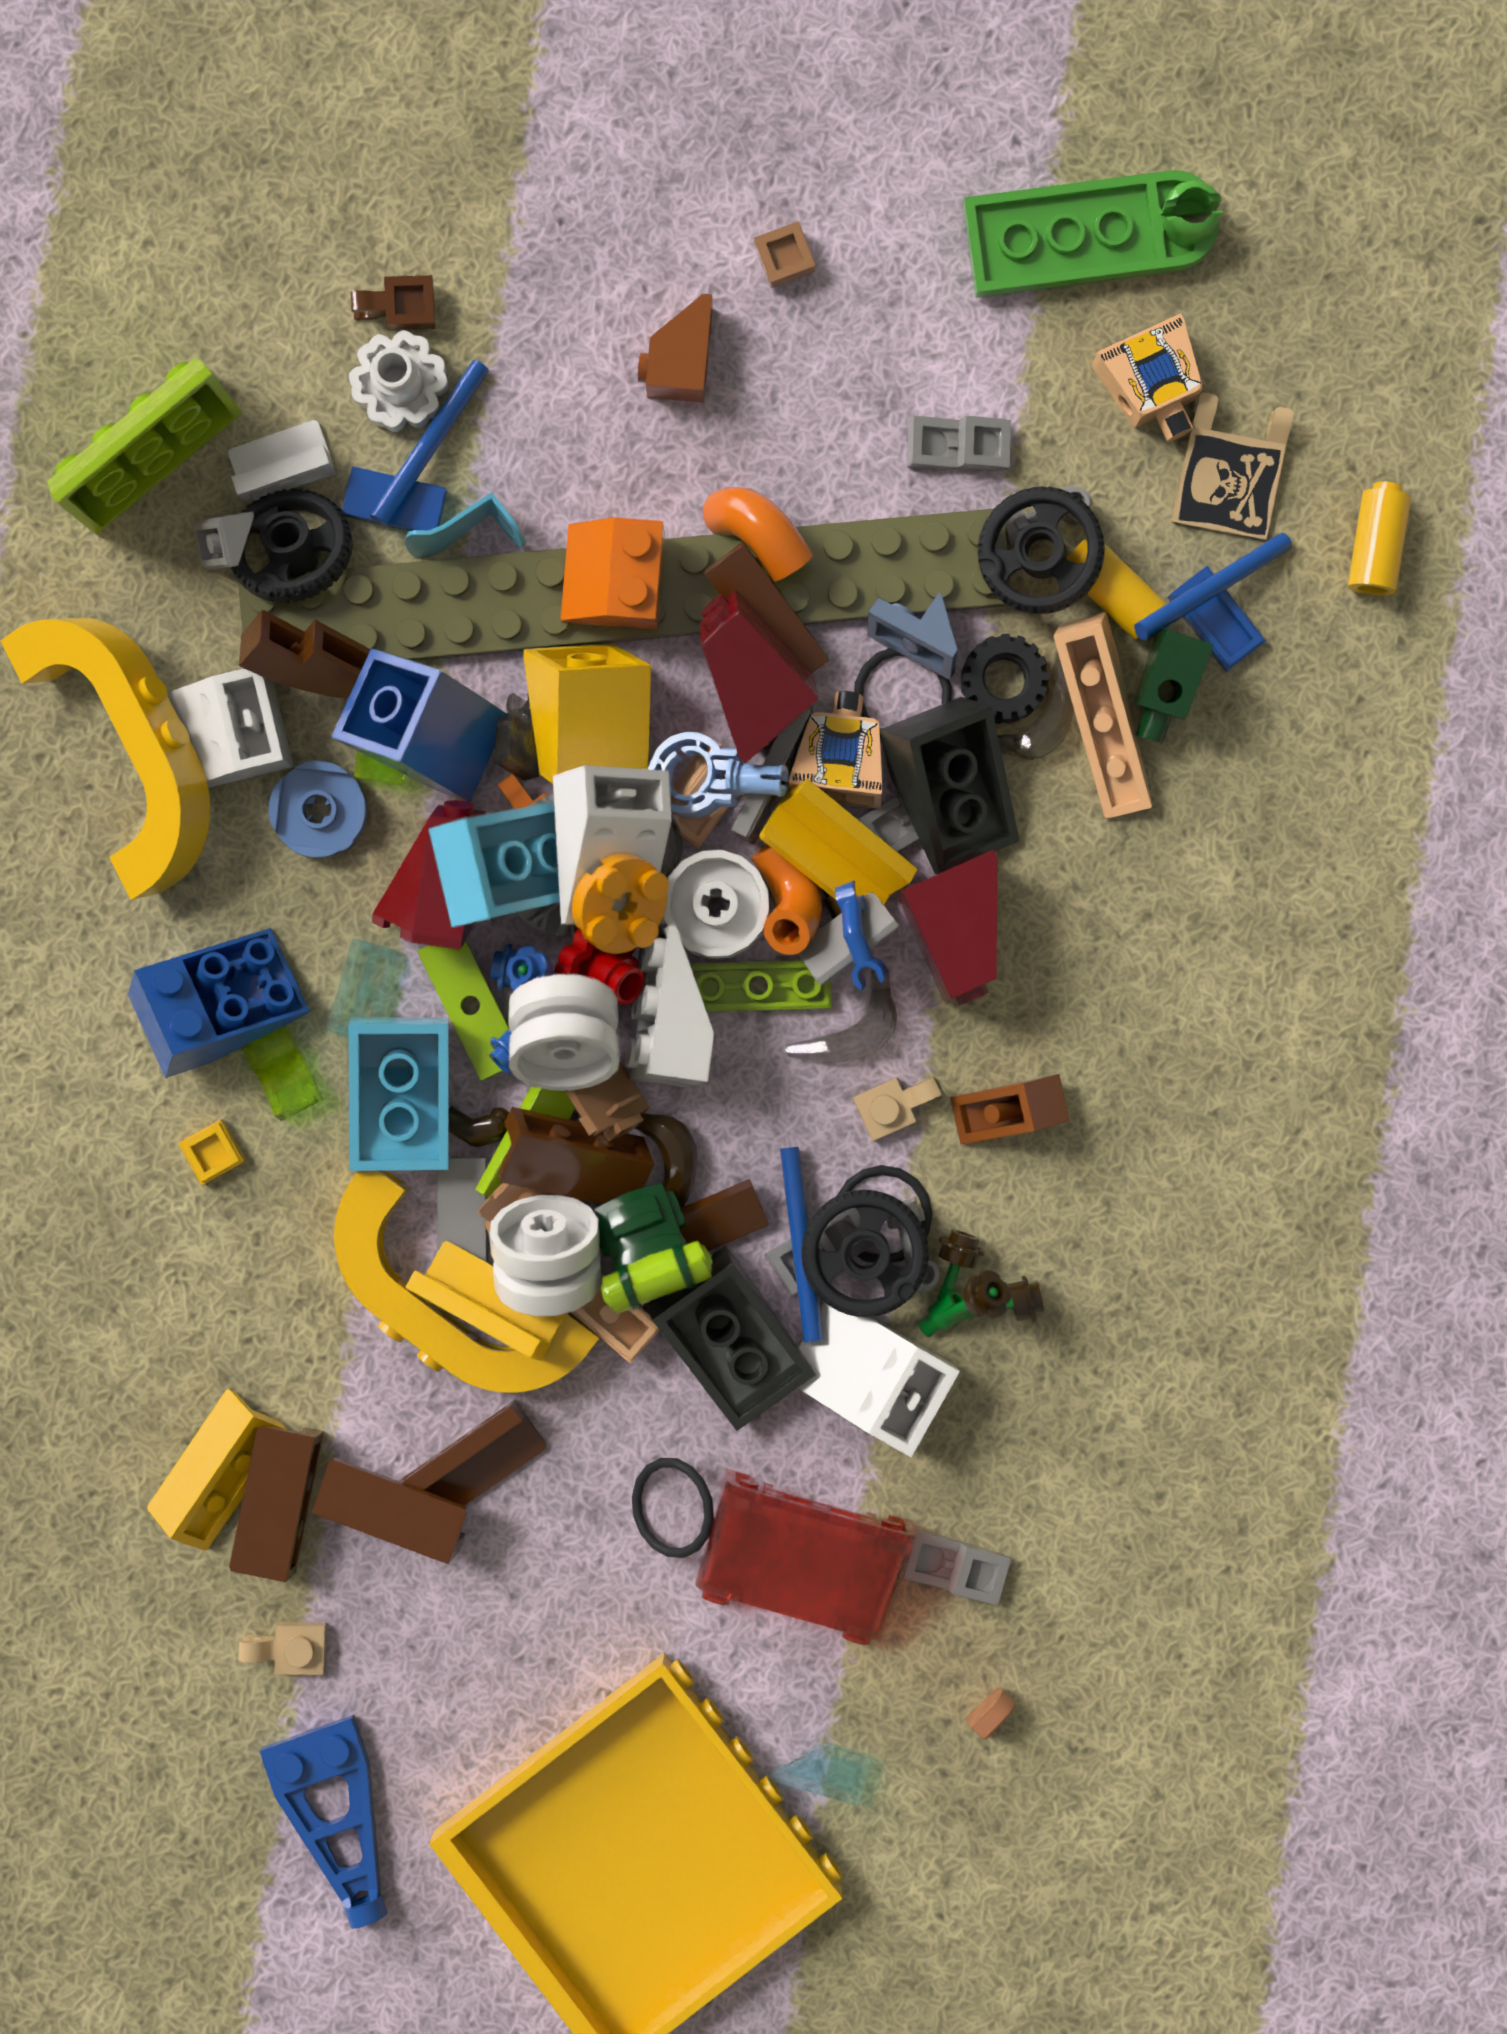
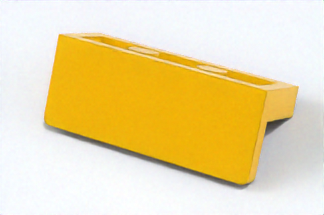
[760,778,918,905]
[405,1241,569,1361]
[147,1389,287,1551]

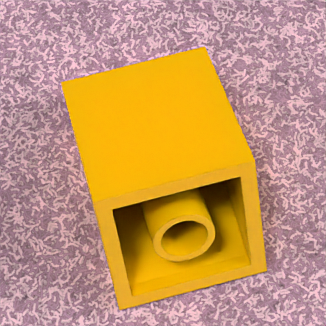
[523,644,651,784]

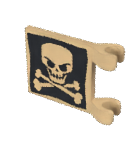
[1172,392,1294,541]

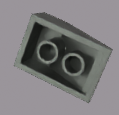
[880,697,1020,874]
[647,1246,816,1431]

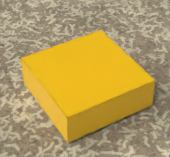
[178,1119,246,1185]

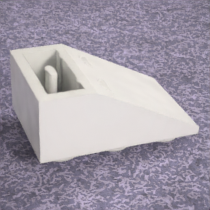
[167,669,294,788]
[553,765,672,925]
[625,926,714,1088]
[798,1303,960,1457]

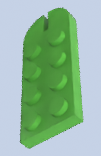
[963,170,1223,298]

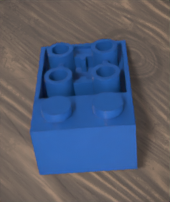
[128,928,309,1078]

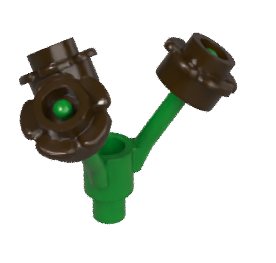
[918,1229,1044,1337]

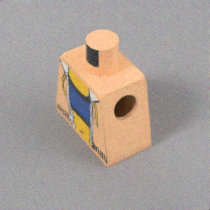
[1091,313,1202,442]
[789,691,882,809]

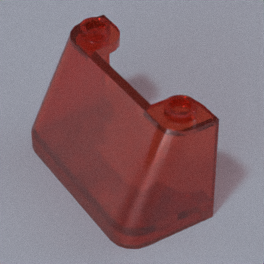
[695,1468,916,1645]

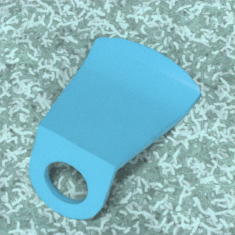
[405,492,526,558]

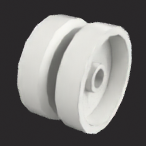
[663,850,769,960]
[509,975,620,1091]
[489,1195,602,1316]

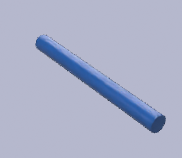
[370,360,489,527]
[1134,533,1292,640]
[780,1147,823,1342]

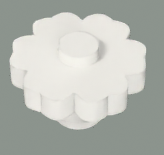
[349,330,449,432]

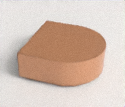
[965,1688,1014,1740]

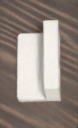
[228,420,337,505]

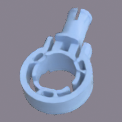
[648,732,788,818]

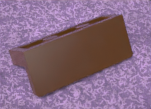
[498,1106,655,1204]
[399,1399,547,1506]
[229,1425,324,1582]
[312,1458,468,1565]

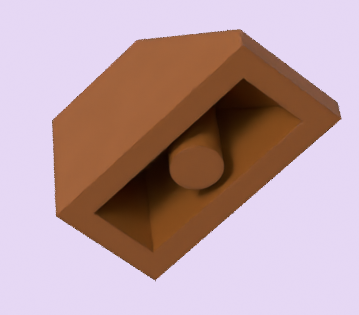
[638,294,713,403]
[950,1074,1070,1144]

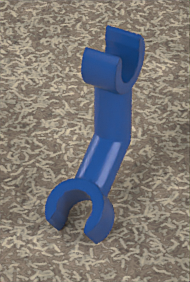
[835,881,888,991]

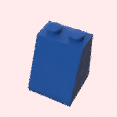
[331,648,509,802]

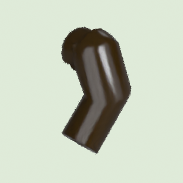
[448,1106,509,1147]

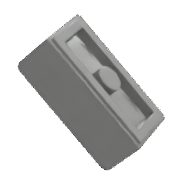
[192,511,254,570]
[798,892,899,985]

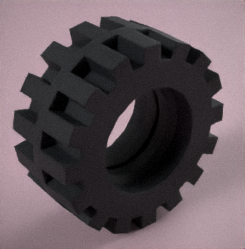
[960,634,1049,724]

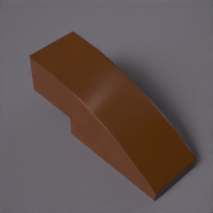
[239,609,371,699]

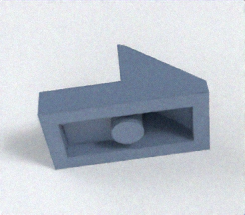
[867,592,958,680]

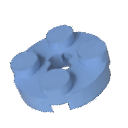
[269,761,368,859]

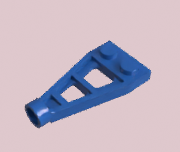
[259,1715,388,1929]

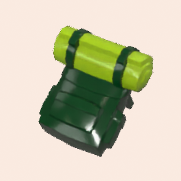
[594,1183,713,1314]

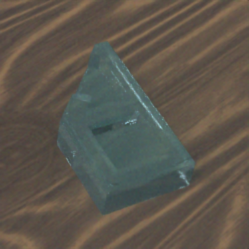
[772,1741,872,1806]

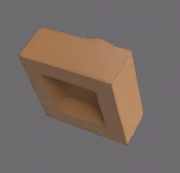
[754,221,816,288]

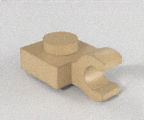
[853,1077,942,1141]
[239,1621,326,1675]

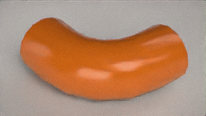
[703,487,813,582]
[750,844,822,955]

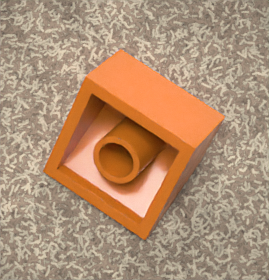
[561,517,665,630]

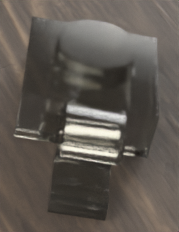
[493,693,539,781]

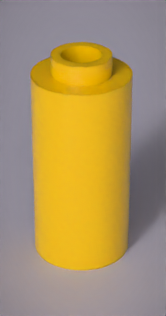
[1348,482,1411,596]
[1067,539,1167,640]

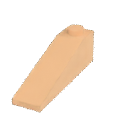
[1053,611,1153,819]

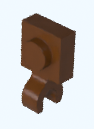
[351,275,436,330]

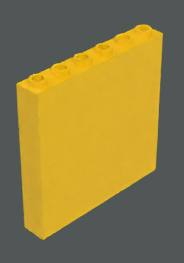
[429,1652,843,2034]

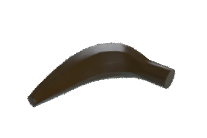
[634,1112,698,1208]

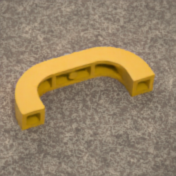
[0,617,210,900]
[334,1171,600,1393]

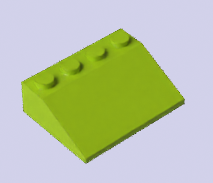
[47,357,243,535]

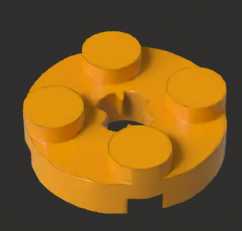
[572,853,669,954]

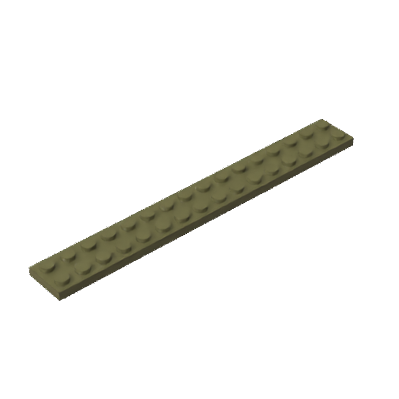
[238,508,1011,661]

